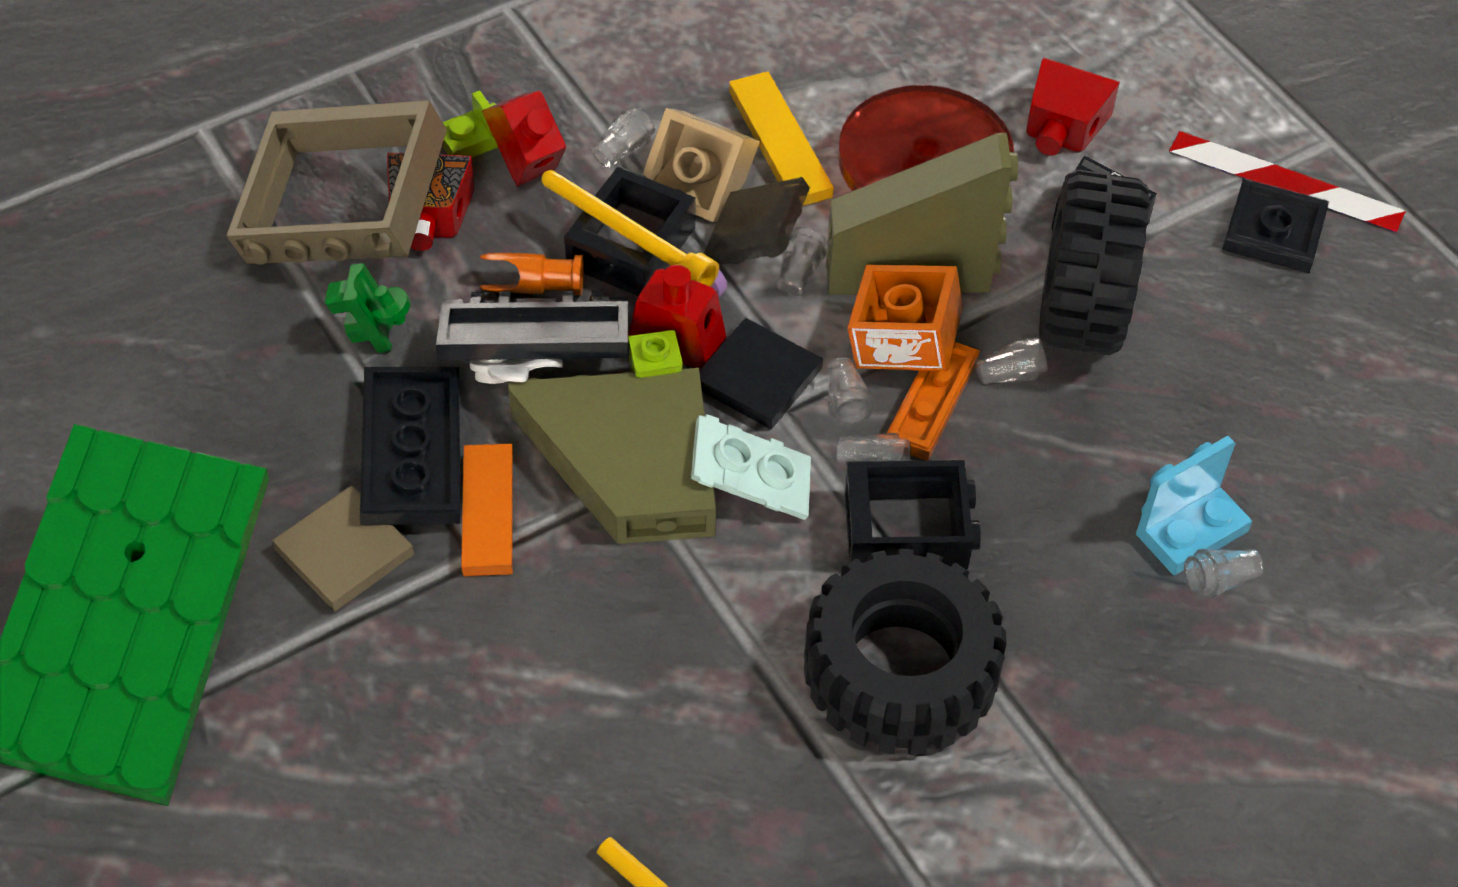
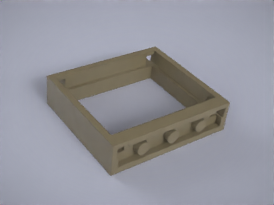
[226,100,447,265]

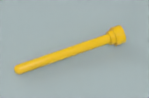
[541,170,719,287]

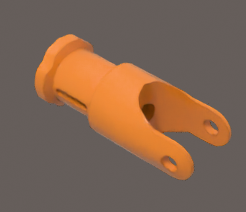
[480,252,584,296]

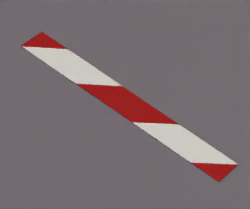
[1169,131,1406,233]

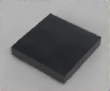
[1222,178,1329,273]
[699,317,823,430]

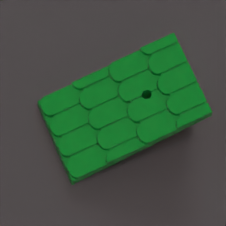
[0,424,269,806]

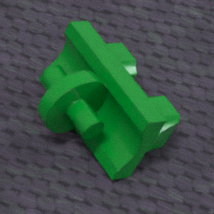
[325,263,411,353]

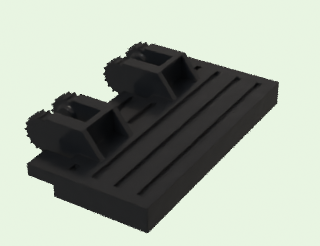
[436,290,628,360]

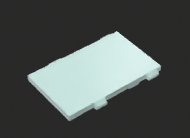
[691,414,811,520]

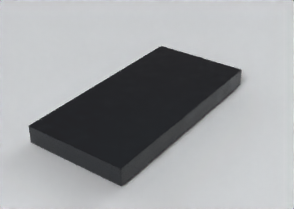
[360,367,460,525]

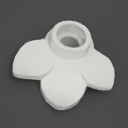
[470,359,563,384]

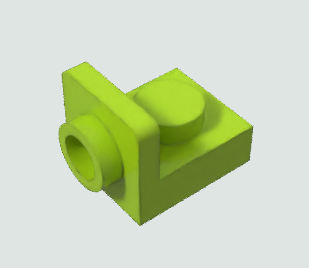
[442,90,498,158]
[628,330,683,378]

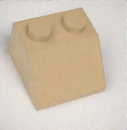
[642,108,760,222]

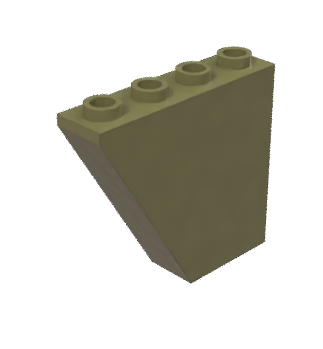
[826,133,1018,295]
[508,368,716,544]

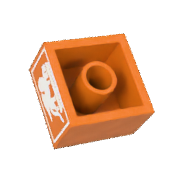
[847,265,963,371]

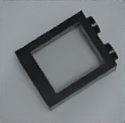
[564,166,696,297]
[844,460,981,569]

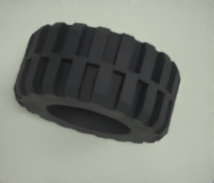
[1039,170,1149,355]
[804,549,1007,755]

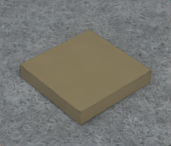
[272,485,414,612]

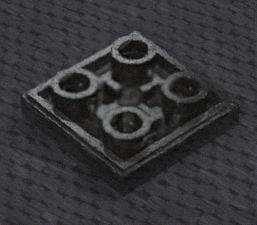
[703,177,810,265]

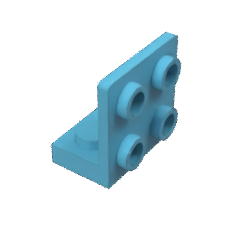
[1136,436,1252,576]

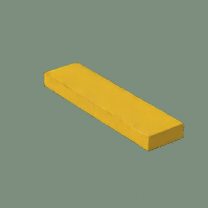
[729,71,834,209]

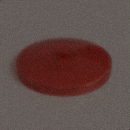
[838,85,1014,191]

